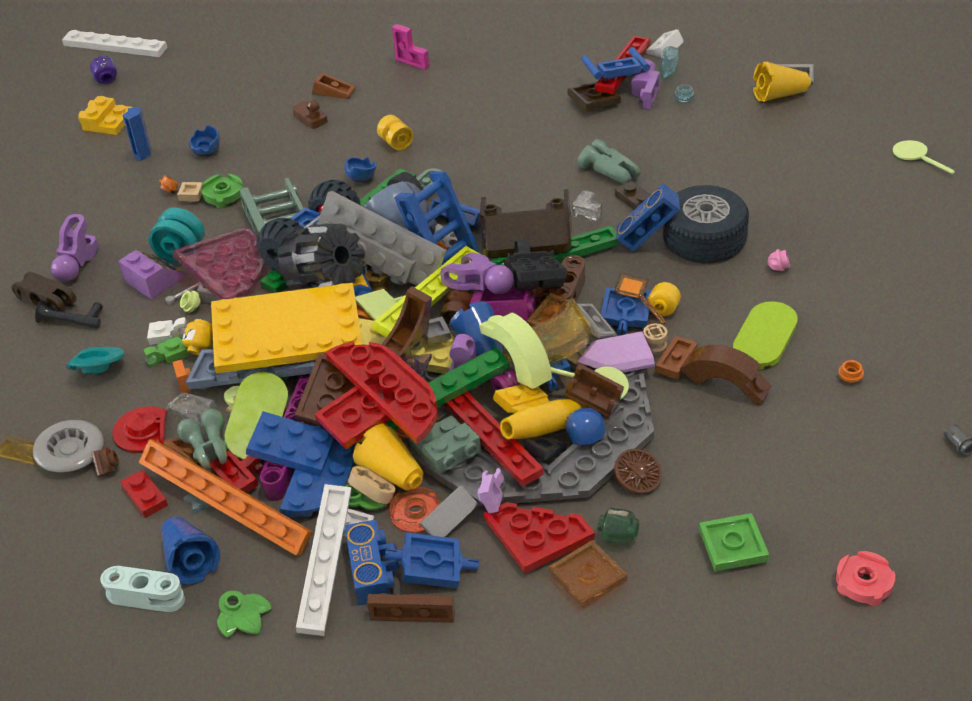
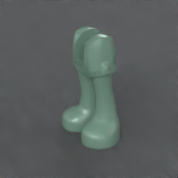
[177,409,227,470]

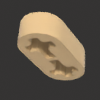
[348,466,395,504]

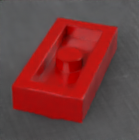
[120,469,168,518]

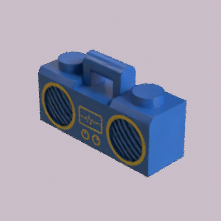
[617,184,680,252]
[344,520,400,606]

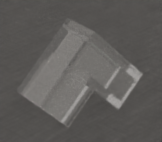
[572,190,602,222]

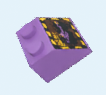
[118,250,186,299]

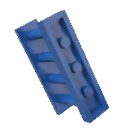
[394,171,479,266]

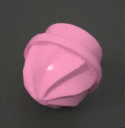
[767,249,790,272]

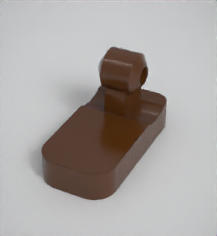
[293,100,328,129]

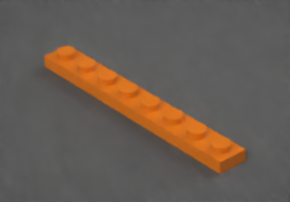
[139,439,313,556]

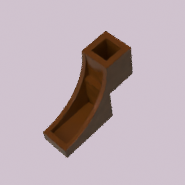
[381,286,432,365]

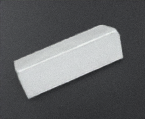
[646,29,684,59]

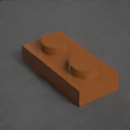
[655,336,698,380]

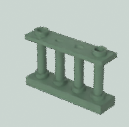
[240,178,303,238]

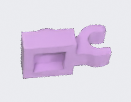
[478,468,504,513]

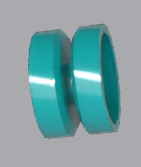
[148,208,205,264]

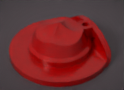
[112,406,168,453]

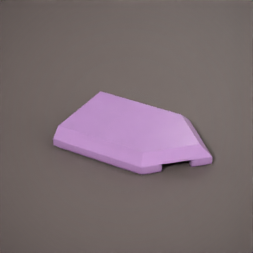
[577,332,655,373]

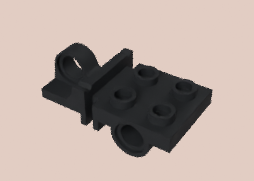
[503,239,567,291]

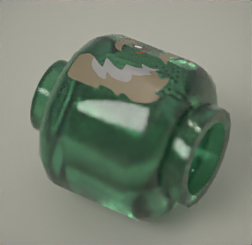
[597,508,639,546]

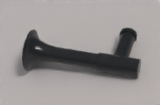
[35,300,103,328]

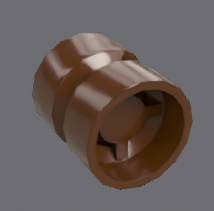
[439,289,472,332]

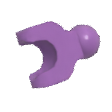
[50,214,99,282]
[440,253,514,294]

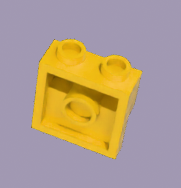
[78,96,133,135]

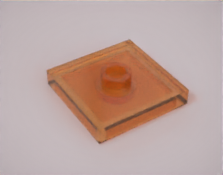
[549,540,627,608]

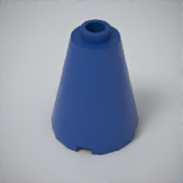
[449,302,507,357]
[161,516,220,584]

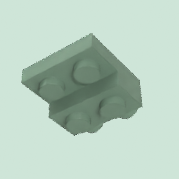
[409,415,481,475]

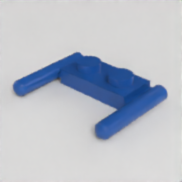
[581,47,650,80]

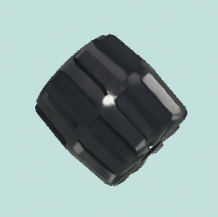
[277,223,365,290]

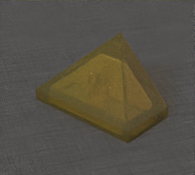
[0,434,37,465]

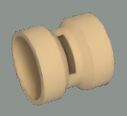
[643,323,667,357]

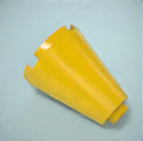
[753,61,811,102]
[353,423,423,490]

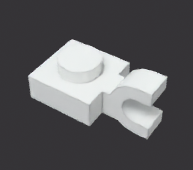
[147,317,187,345]

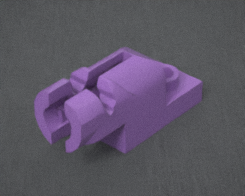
[630,59,660,110]

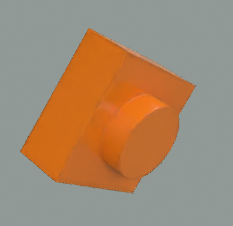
[172,359,191,394]

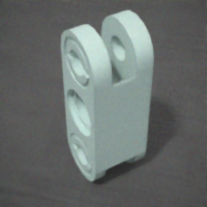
[100,566,185,612]

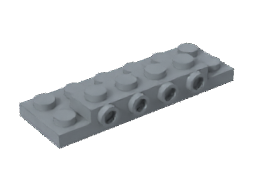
[318,191,446,286]

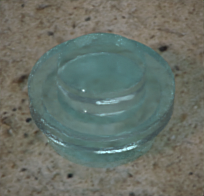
[674,84,694,102]

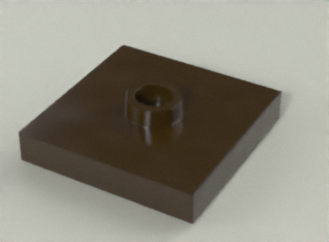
[567,81,621,111]

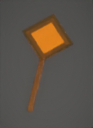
[613,273,666,325]

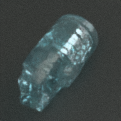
[660,46,679,78]

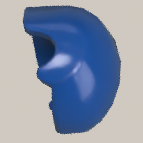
[189,125,220,156]
[344,157,377,182]
[565,408,606,445]

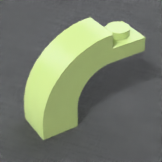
[479,313,552,389]

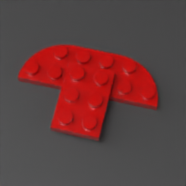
[315,342,437,449]

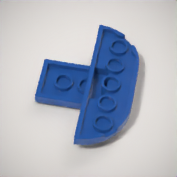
[246,411,360,517]

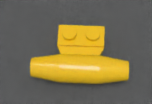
[493,384,585,439]

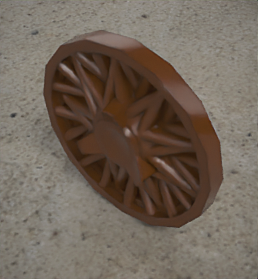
[614,449,662,495]

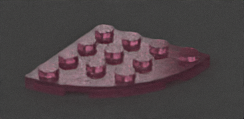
[173,226,263,300]

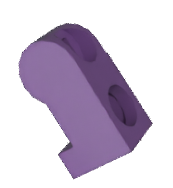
[448,334,477,372]

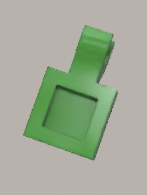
[143,336,189,367]

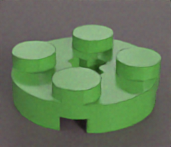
[201,174,243,208]

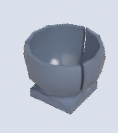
[364,181,437,235]

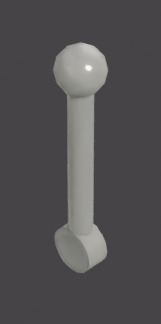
[165,278,202,305]

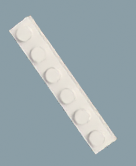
[62,30,167,57]
[296,484,351,636]

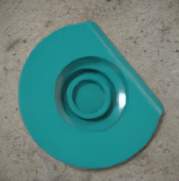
[66,347,124,375]

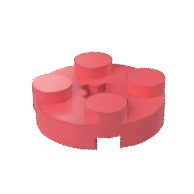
[836,551,895,606]

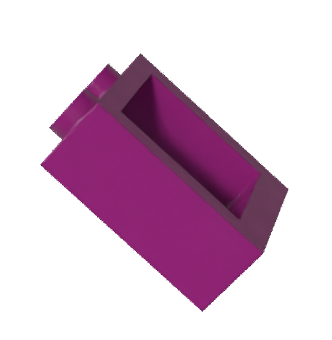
[470,287,536,323]

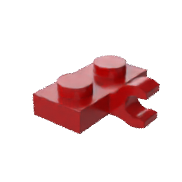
[210,450,264,493]

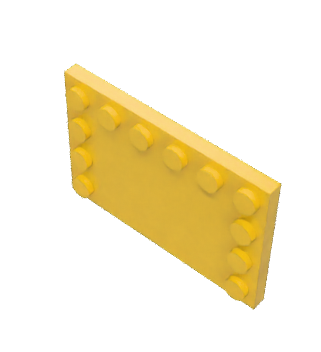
[211,283,362,374]

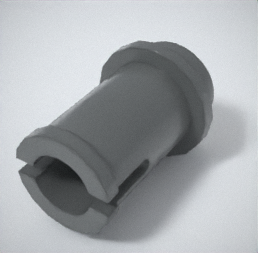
[944,424,972,456]

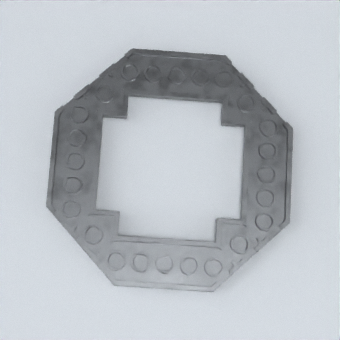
[401,316,654,506]

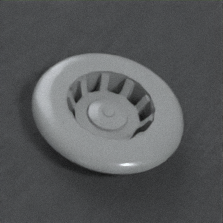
[33,420,104,472]

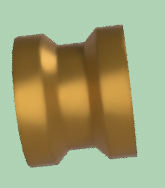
[365,268,389,292]

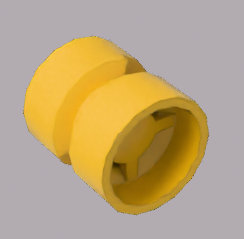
[377,115,414,151]

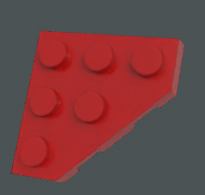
[484,502,595,574]

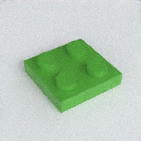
[699,513,769,572]

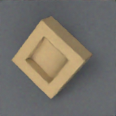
[177,182,203,202]

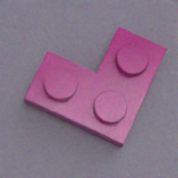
[392,24,430,70]

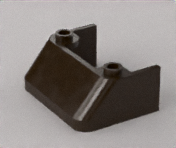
[480,189,572,258]

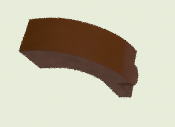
[680,345,772,405]

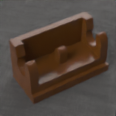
[564,363,624,420]

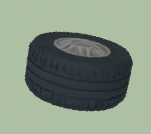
[663,185,749,263]

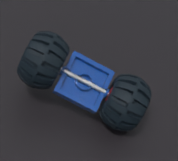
[256,180,361,272]

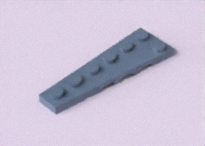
[186,349,316,390]

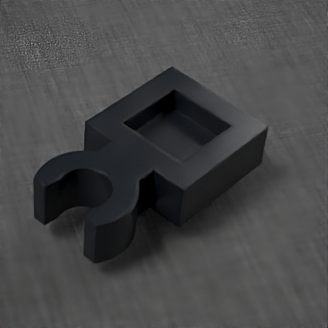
[524,434,568,460]

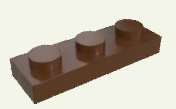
[367,593,455,623]

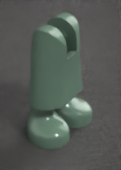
[577,139,641,184]

